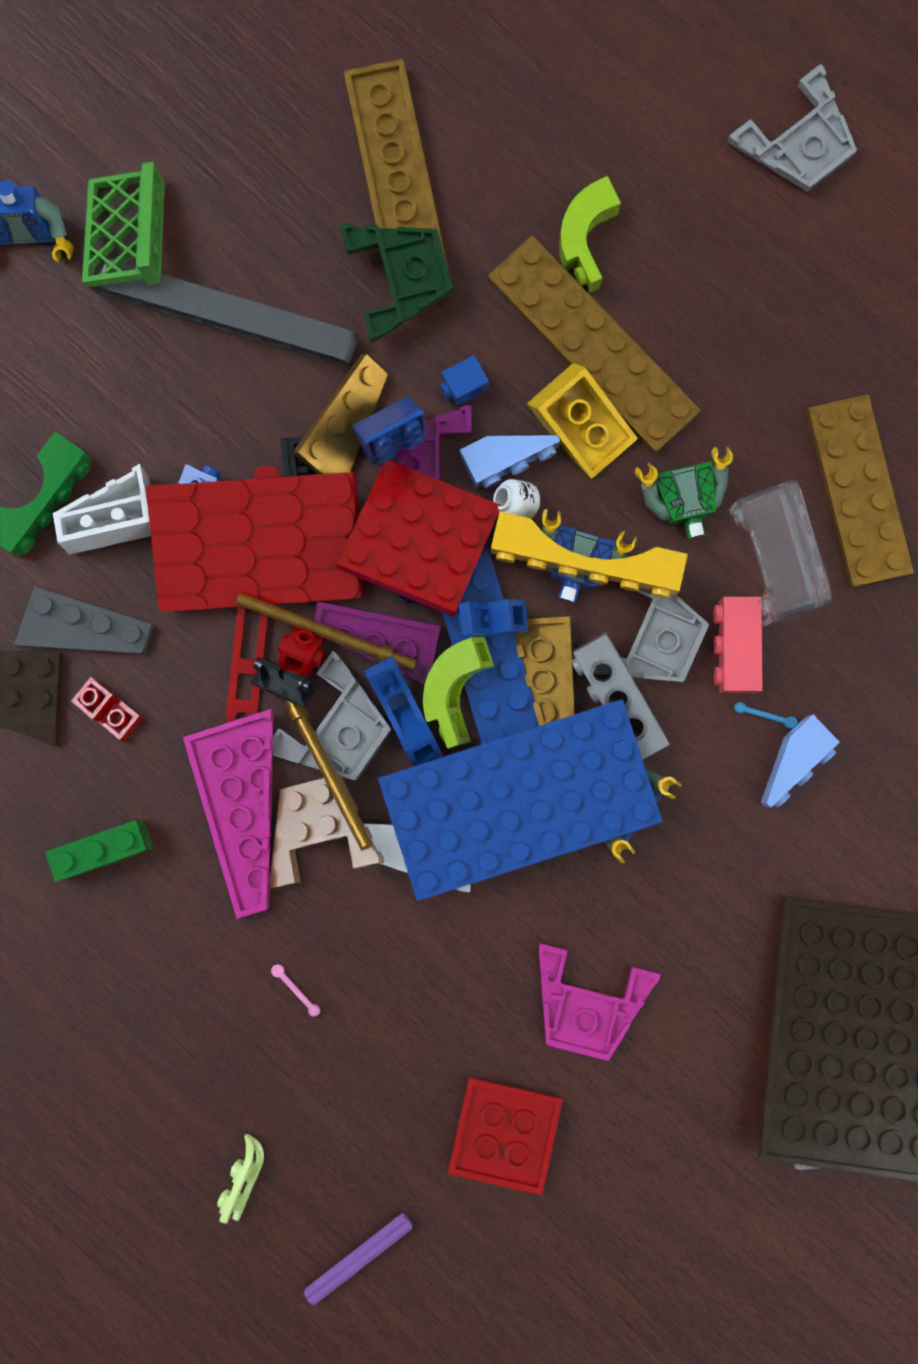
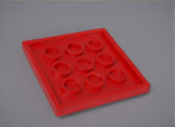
[336,460,502,617]

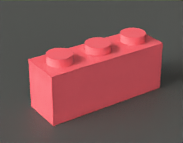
[713,597,762,693]

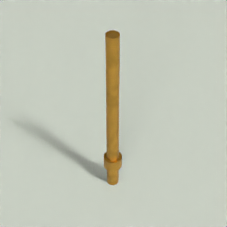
[236,592,417,672]
[284,699,373,851]

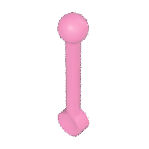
[271,964,320,1017]

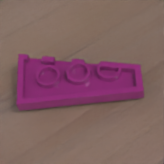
[314,601,441,685]

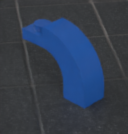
[364,656,443,767]

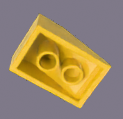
[527,363,638,479]

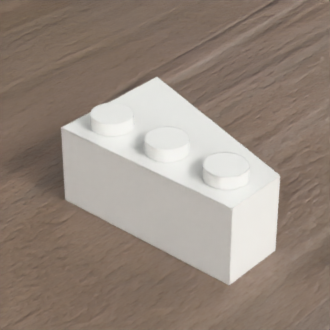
[53,464,152,555]

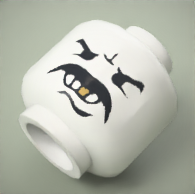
[493,479,540,519]

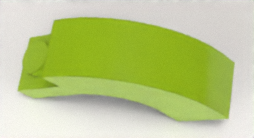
[559,176,621,293]
[423,637,494,749]

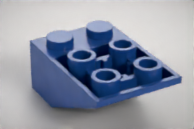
[352,396,427,465]

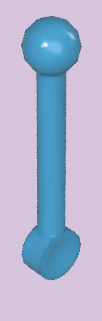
[734,701,798,729]

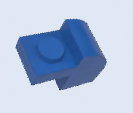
[459,599,529,638]

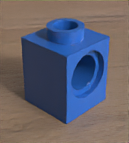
[439,355,489,407]

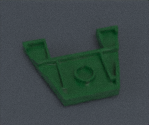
[340,224,453,343]

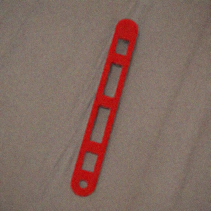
[226,466,282,723]

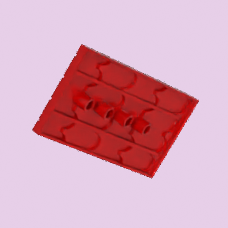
[146,472,365,612]

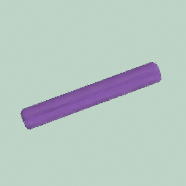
[304,1213,413,1305]

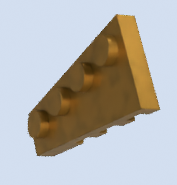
[514,616,575,726]

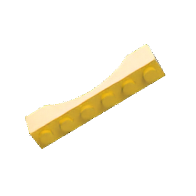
[491,511,688,599]

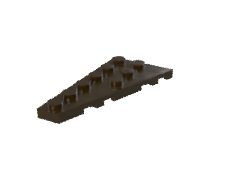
[0,651,62,746]

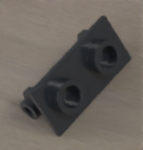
[250,657,320,708]

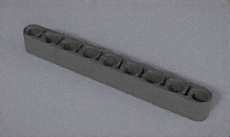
[90,258,359,367]

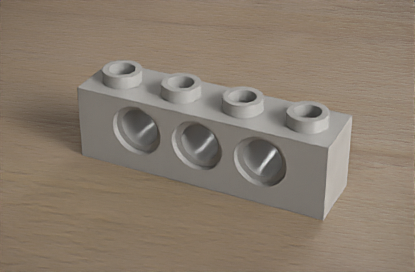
[571,632,670,760]

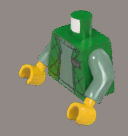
[635,446,733,540]

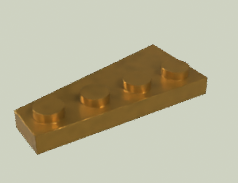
[293,354,388,474]

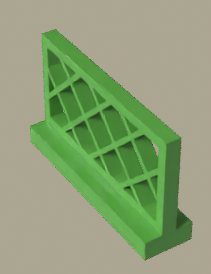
[82,161,165,287]

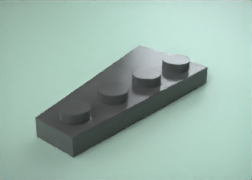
[14,586,154,655]

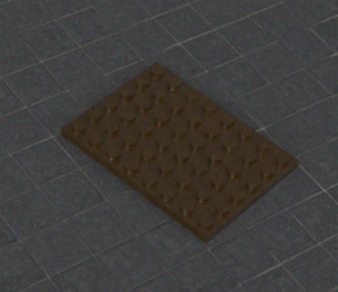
[758,897,918,1182]

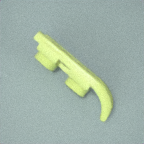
[217,1134,264,1224]

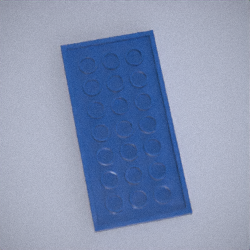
[378,699,663,901]

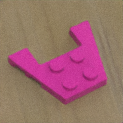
[538,942,661,1061]

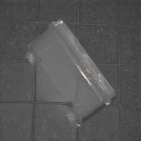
[730,480,831,627]

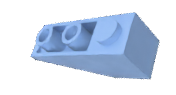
[460,435,560,489]
[761,715,840,808]

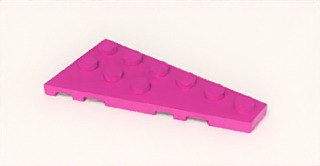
[183,709,274,919]

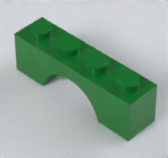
[0,431,93,558]

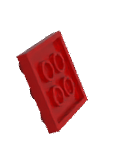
[448,1076,563,1195]

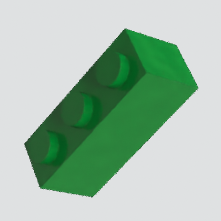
[45,819,154,882]

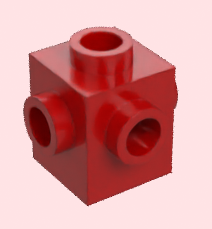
[278,627,326,676]

